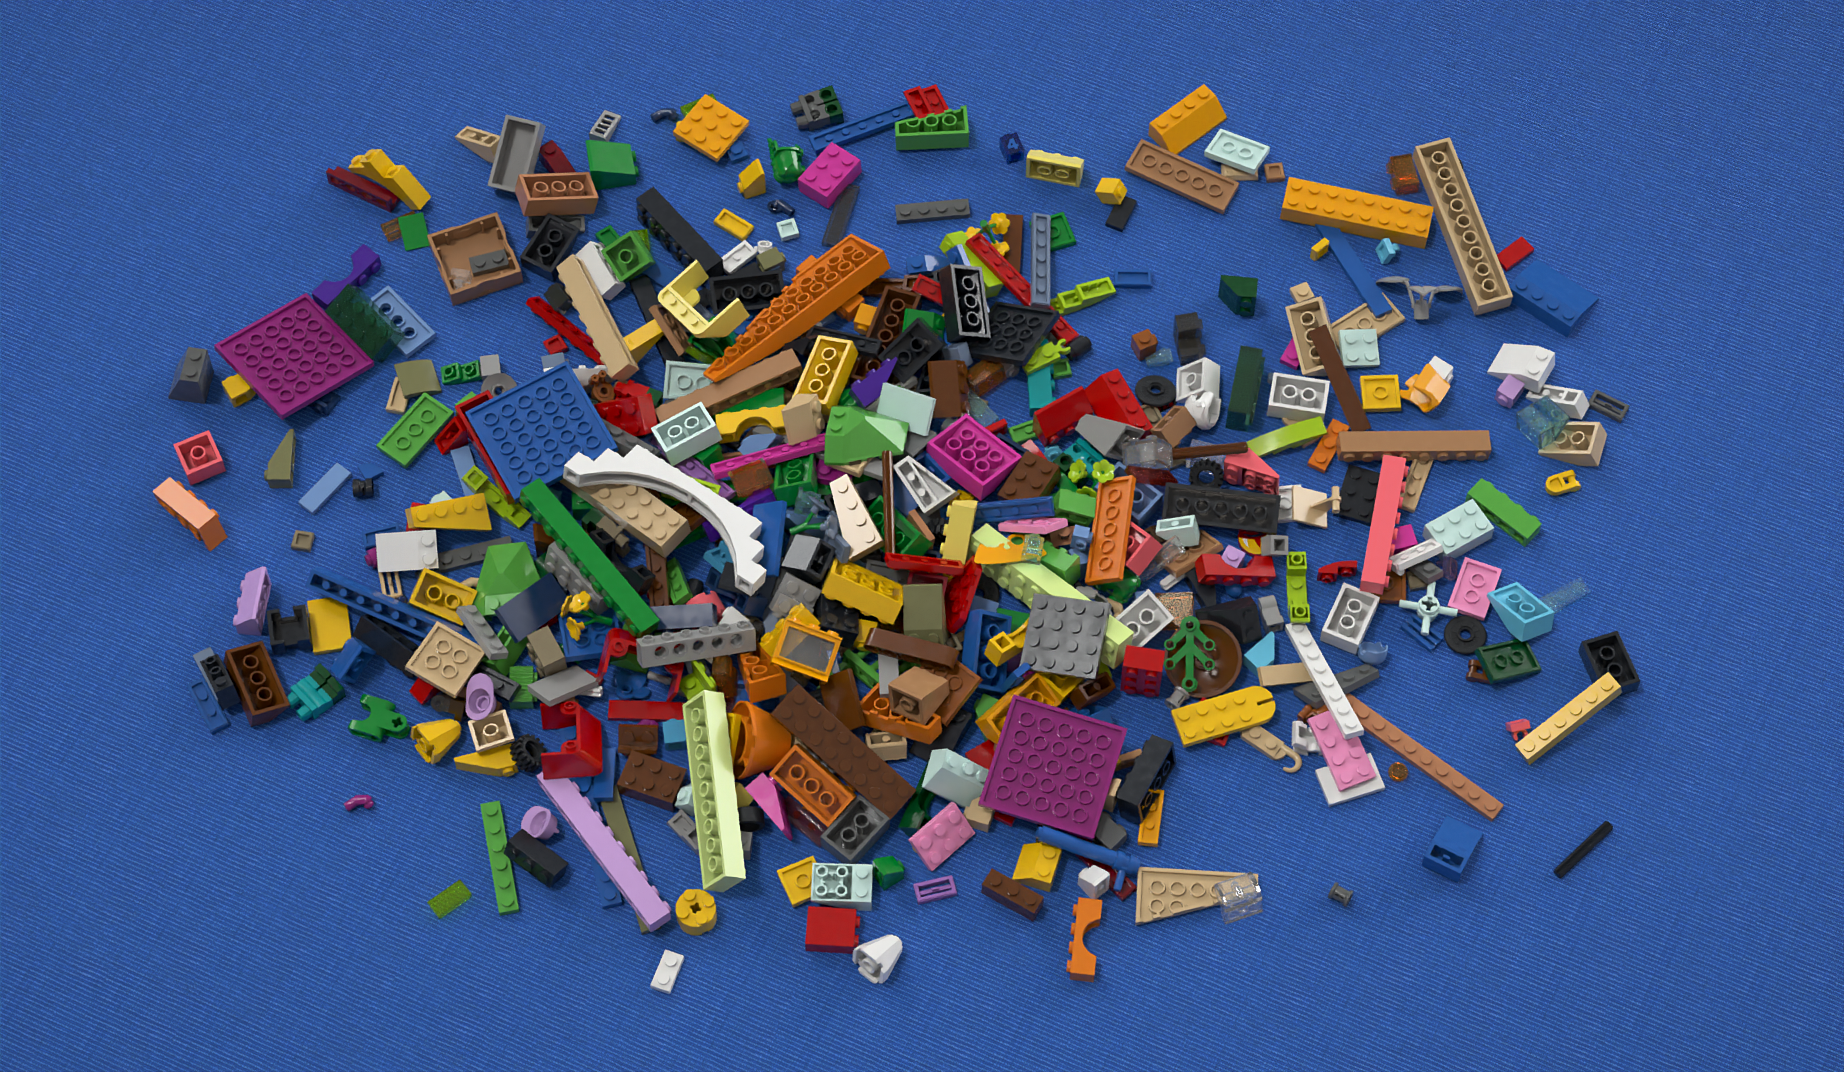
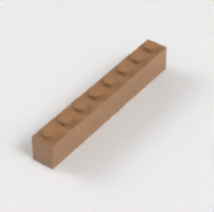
[655,348,803,424]
[1336,430,1491,462]

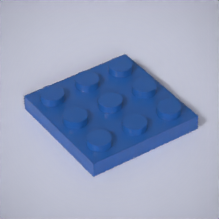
[558,607,619,662]

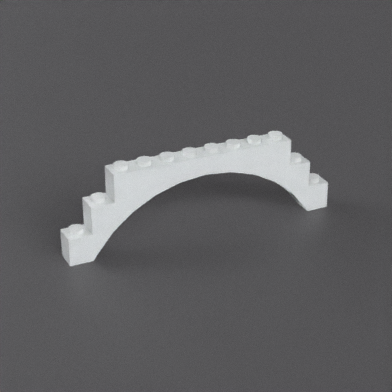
[563,445,767,596]

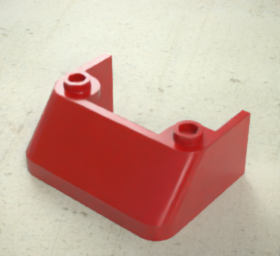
[595,628,684,702]
[540,701,603,779]

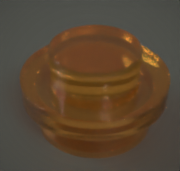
[1388,762,1408,782]

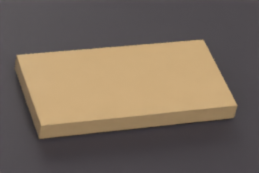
[1331,292,1405,351]

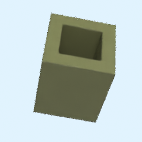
[756,247,786,272]

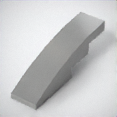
[878,654,899,698]
[666,809,700,857]

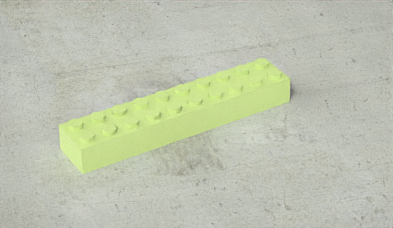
[967,523,1134,669]
[682,690,746,892]

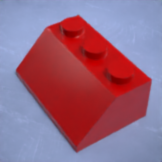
[1032,386,1093,447]

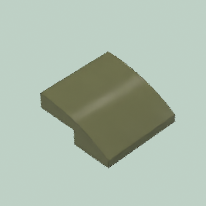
[394,359,442,399]

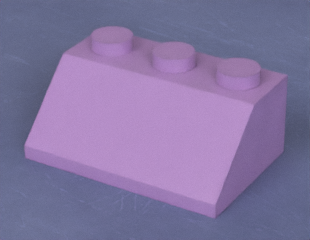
[233,567,272,636]

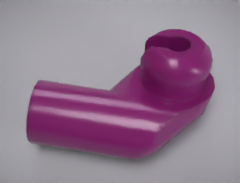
[343,795,374,812]

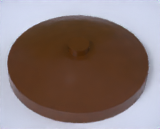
[1164,620,1242,698]

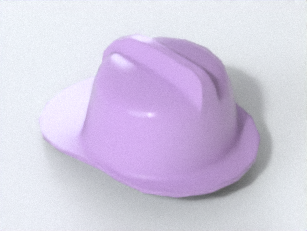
[466,673,497,721]
[521,806,559,840]

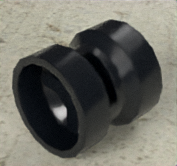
[352,478,374,498]

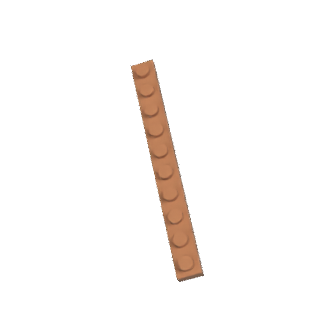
[1345,693,1504,822]

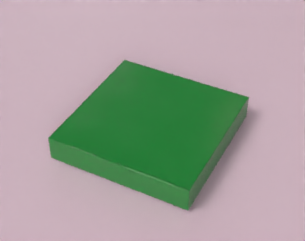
[1029,212,1076,252]

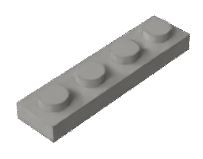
[456,605,509,660]

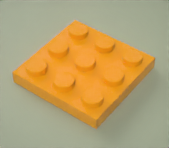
[673,94,749,162]

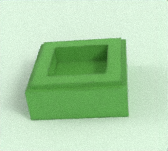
[1052,358,1072,380]

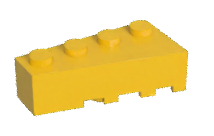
[405,493,492,532]

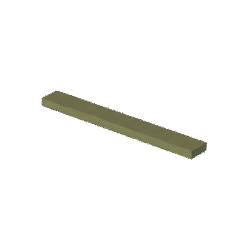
[600,785,661,934]

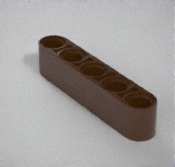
[863,628,959,672]

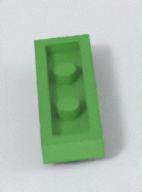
[667,557,693,605]

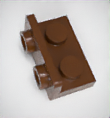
[618,724,658,756]

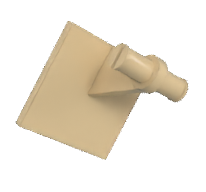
[1291,485,1342,529]

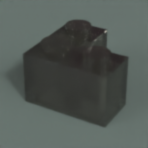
[1173,312,1206,366]

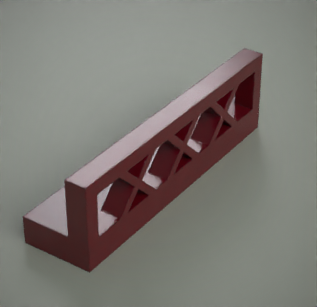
[326,166,401,213]

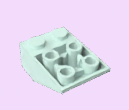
[811,863,873,911]

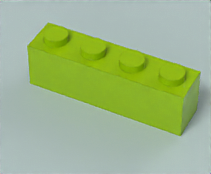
[939,231,1004,298]

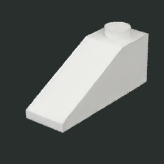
[1526,384,1589,419]

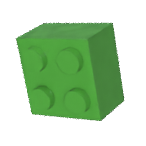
[601,230,656,283]

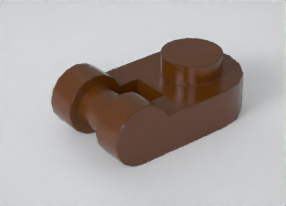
[1465,659,1497,684]

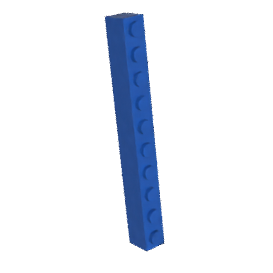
[305,566,479,645]

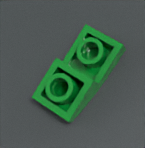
[441,360,482,385]

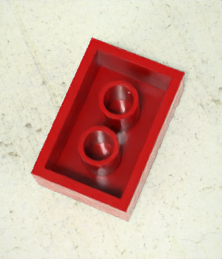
[593,393,658,436]
[1120,645,1165,697]

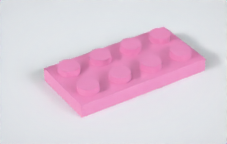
[1307,711,1376,792]

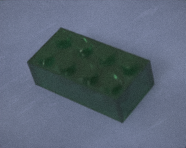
[325,284,406,363]
[1225,345,1265,432]

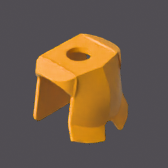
[1400,364,1450,413]

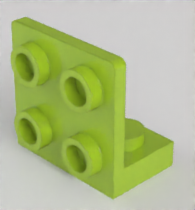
[679,660,717,701]

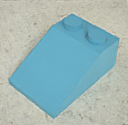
[1487,582,1555,642]

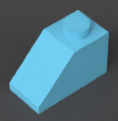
[1243,631,1274,679]

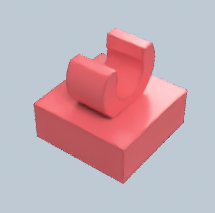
[1505,719,1531,740]

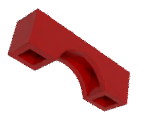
[1194,554,1276,587]

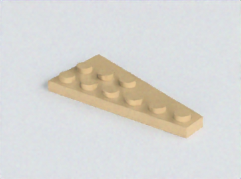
[1135,867,1258,926]

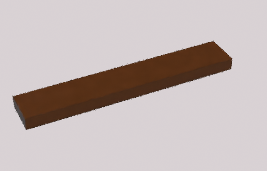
[1309,324,1372,431]

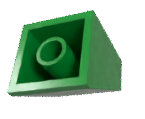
[585,140,639,190]

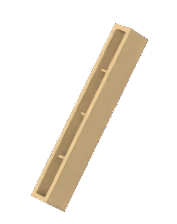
[556,254,639,382]

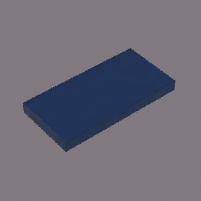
[494,572,567,643]

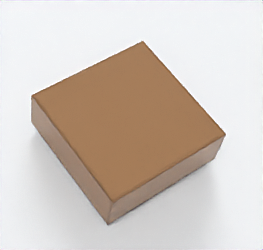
[1264,162,1285,183]

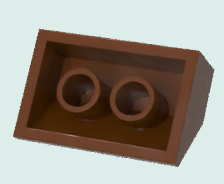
[928,360,971,420]

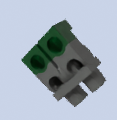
[790,85,844,132]

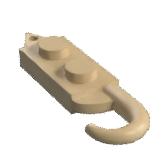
[1239,726,1302,773]

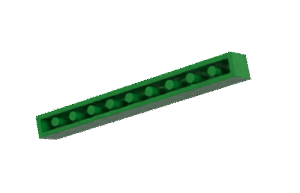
[519,478,660,639]

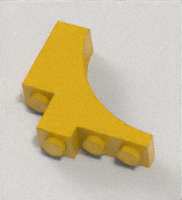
[348,149,431,210]

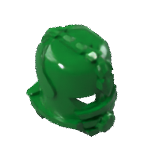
[767,138,805,184]
[1093,566,1141,604]

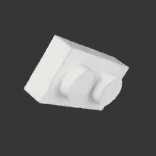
[722,240,757,275]
[650,949,684,994]

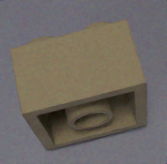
[526,626,567,678]

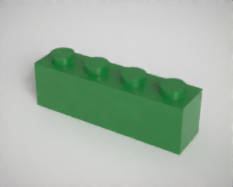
[711,388,787,423]

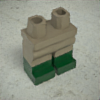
[581,507,630,558]

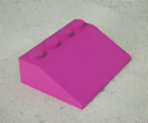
[926,414,1022,501]

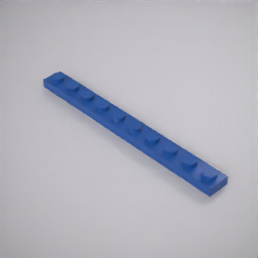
[559,725,622,909]

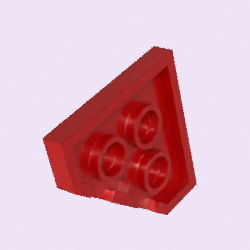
[944,555,983,634]

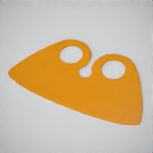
[974,534,1047,564]

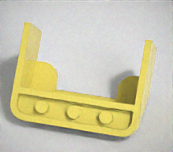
[658,260,750,338]

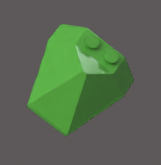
[824,405,909,466]
[472,542,541,622]

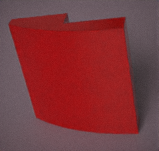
[903,84,949,119]

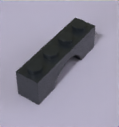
[589,528,656,596]

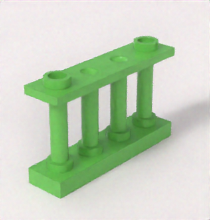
[842,649,921,689]

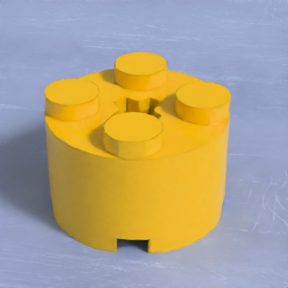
[676,889,717,936]

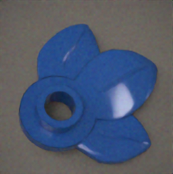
[615,670,651,700]

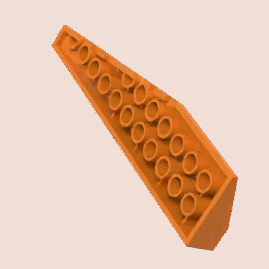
[703,234,891,383]

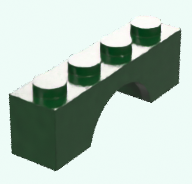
[898,760,937,837]

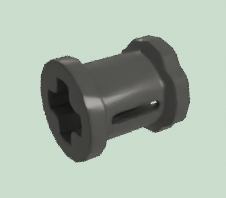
[1328,882,1354,907]

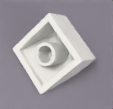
[1176,357,1220,403]

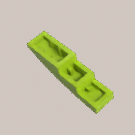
[1050,277,1116,316]
[1247,416,1328,458]

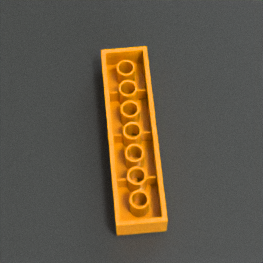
[1280,177,1434,249]

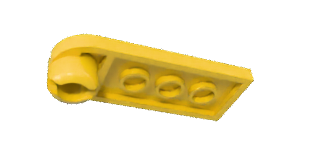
[1170,686,1276,748]

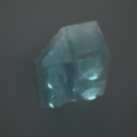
[1516,395,1570,450]

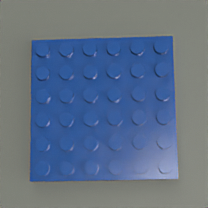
[465,361,619,503]

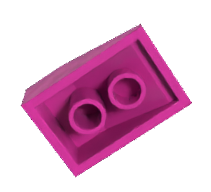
[745,773,793,841]

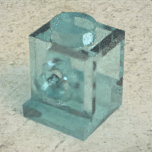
[794,487,824,518]
[1021,533,1045,565]

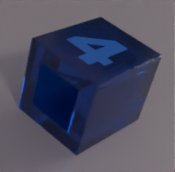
[999,132,1024,165]

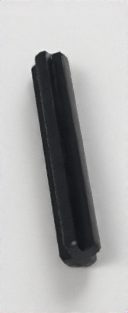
[1554,821,1613,878]

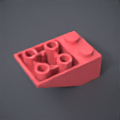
[1224,448,1280,495]

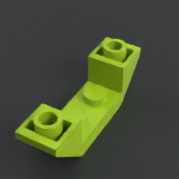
[1286,552,1310,623]

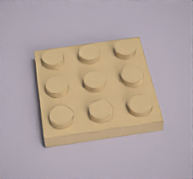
[405,621,486,698]

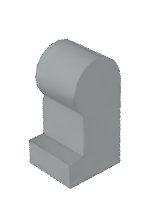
[1258,595,1284,634]

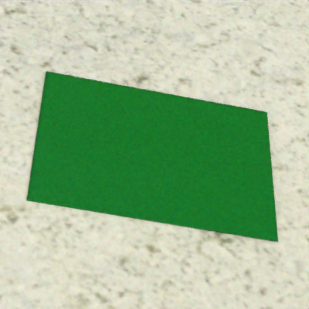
[398,212,429,251]

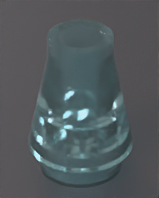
[1145,348,1174,368]

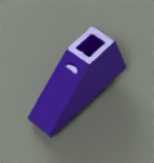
[848,357,897,409]

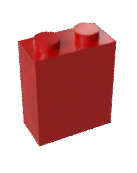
[805,906,860,954]

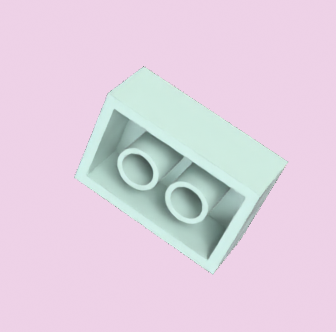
[651,402,722,466]
[1422,499,1494,564]

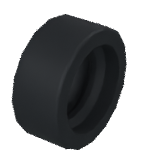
[738,806,765,832]

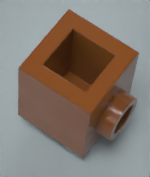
[1131,329,1158,361]

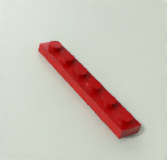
[526,296,605,365]

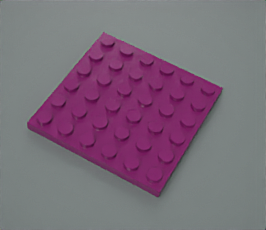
[214,293,374,420]
[978,694,1128,841]

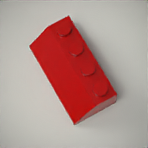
[1084,368,1153,445]

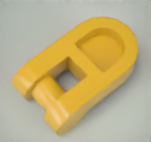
[1545,470,1581,496]

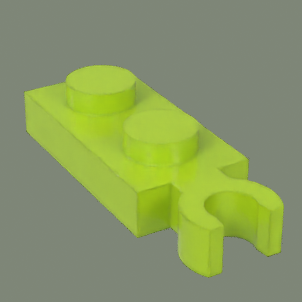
[1022,339,1070,375]

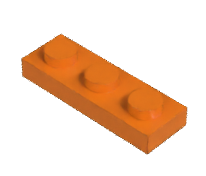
[1307,419,1350,474]

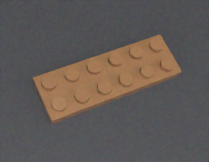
[1125,139,1239,214]

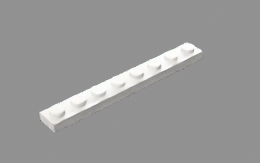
[1285,623,1364,740]

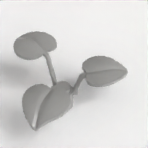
[1376,276,1463,319]

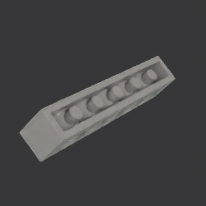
[636,621,756,668]

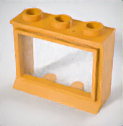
[769,617,842,685]

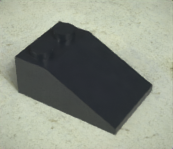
[520,213,580,282]
[878,317,948,384]
[1195,596,1262,644]
[909,708,972,762]

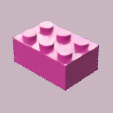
[798,142,862,209]

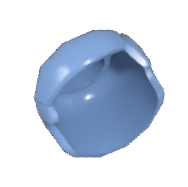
[1357,642,1388,665]

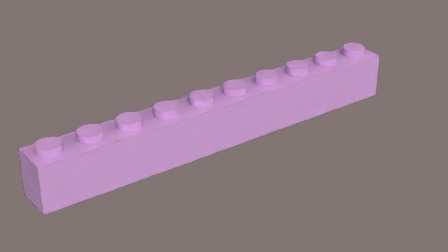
[537,772,671,932]

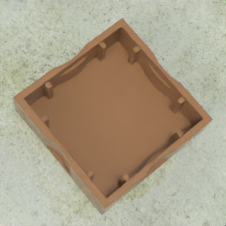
[427,212,523,306]

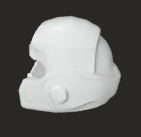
[1185,391,1221,430]

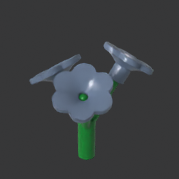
[789,496,840,539]

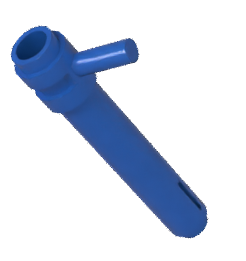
[1035,826,1141,892]

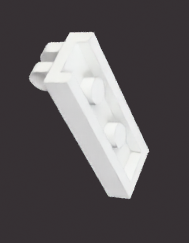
[1389,538,1443,576]

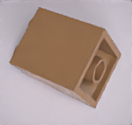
[888,666,949,725]

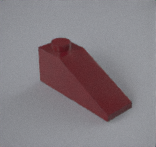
[538,140,576,173]

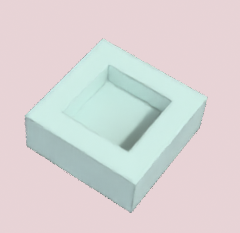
[776,218,799,241]

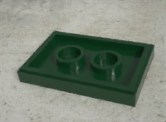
[1474,639,1542,684]

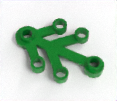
[1164,616,1216,692]

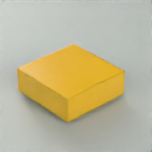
[1310,237,1329,261]

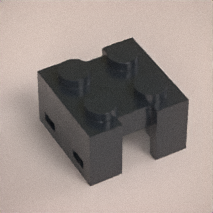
[266,604,313,655]

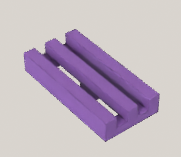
[913,875,957,905]

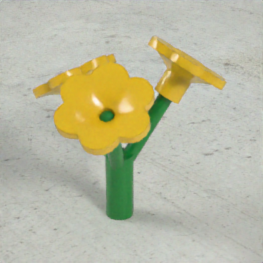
[965,213,1010,256]
[560,591,613,641]

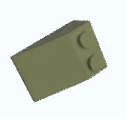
[903,584,948,645]

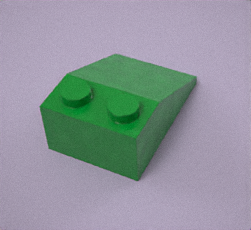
[774,453,818,507]

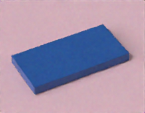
[753,500,787,578]

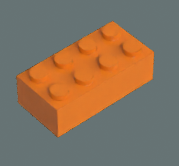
[769,743,857,827]

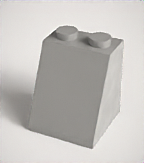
[1075,414,1145,461]

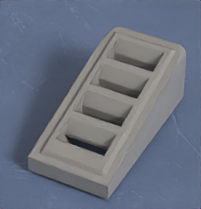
[589,110,621,142]

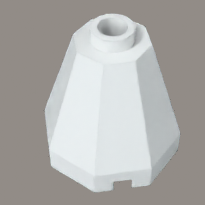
[852,935,903,983]

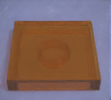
[1155,592,1194,630]

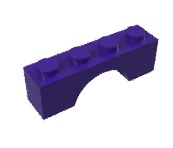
[312,244,382,314]
[701,484,776,542]

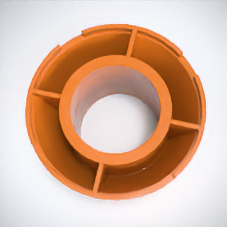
[731,701,791,780]

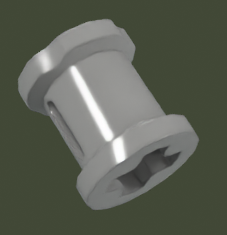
[1164,686,1190,710]

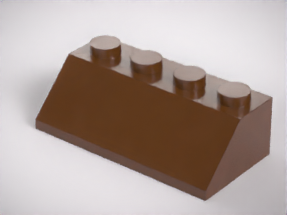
[224,640,290,727]

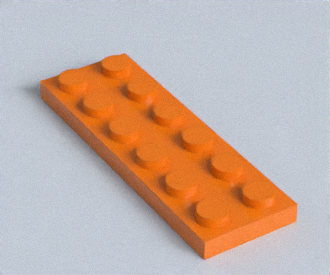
[1085,475,1136,586]

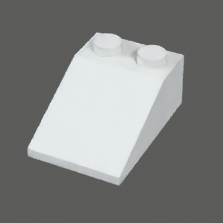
[1487,343,1555,393]
[375,530,439,572]

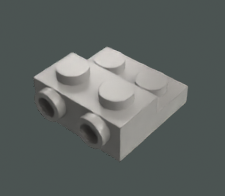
[768,572,822,619]

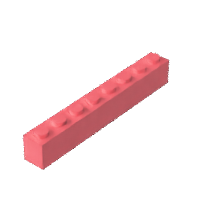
[1359,455,1409,595]

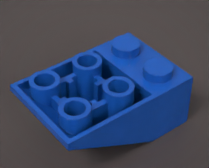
[882,451,951,517]
[1422,816,1483,883]

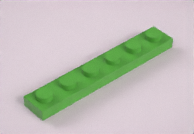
[480,800,519,916]

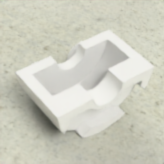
[1291,721,1322,756]

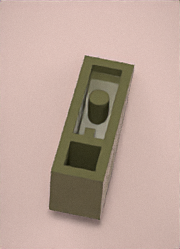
[264,429,296,488]

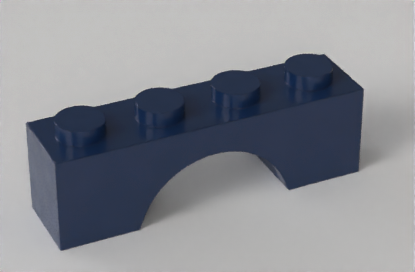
[705,567,768,617]

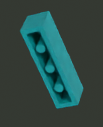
[1027,339,1056,416]

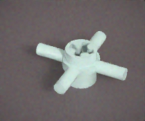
[1399,581,1458,636]

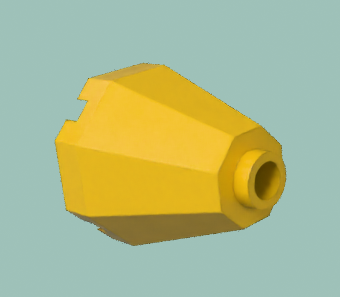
[411,719,462,764]

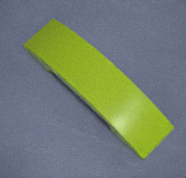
[461,465,532,529]

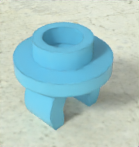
[1044,445,1063,462]

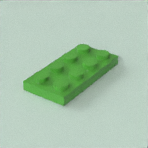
[376,392,454,469]

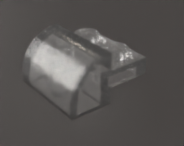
[1214,872,1263,924]

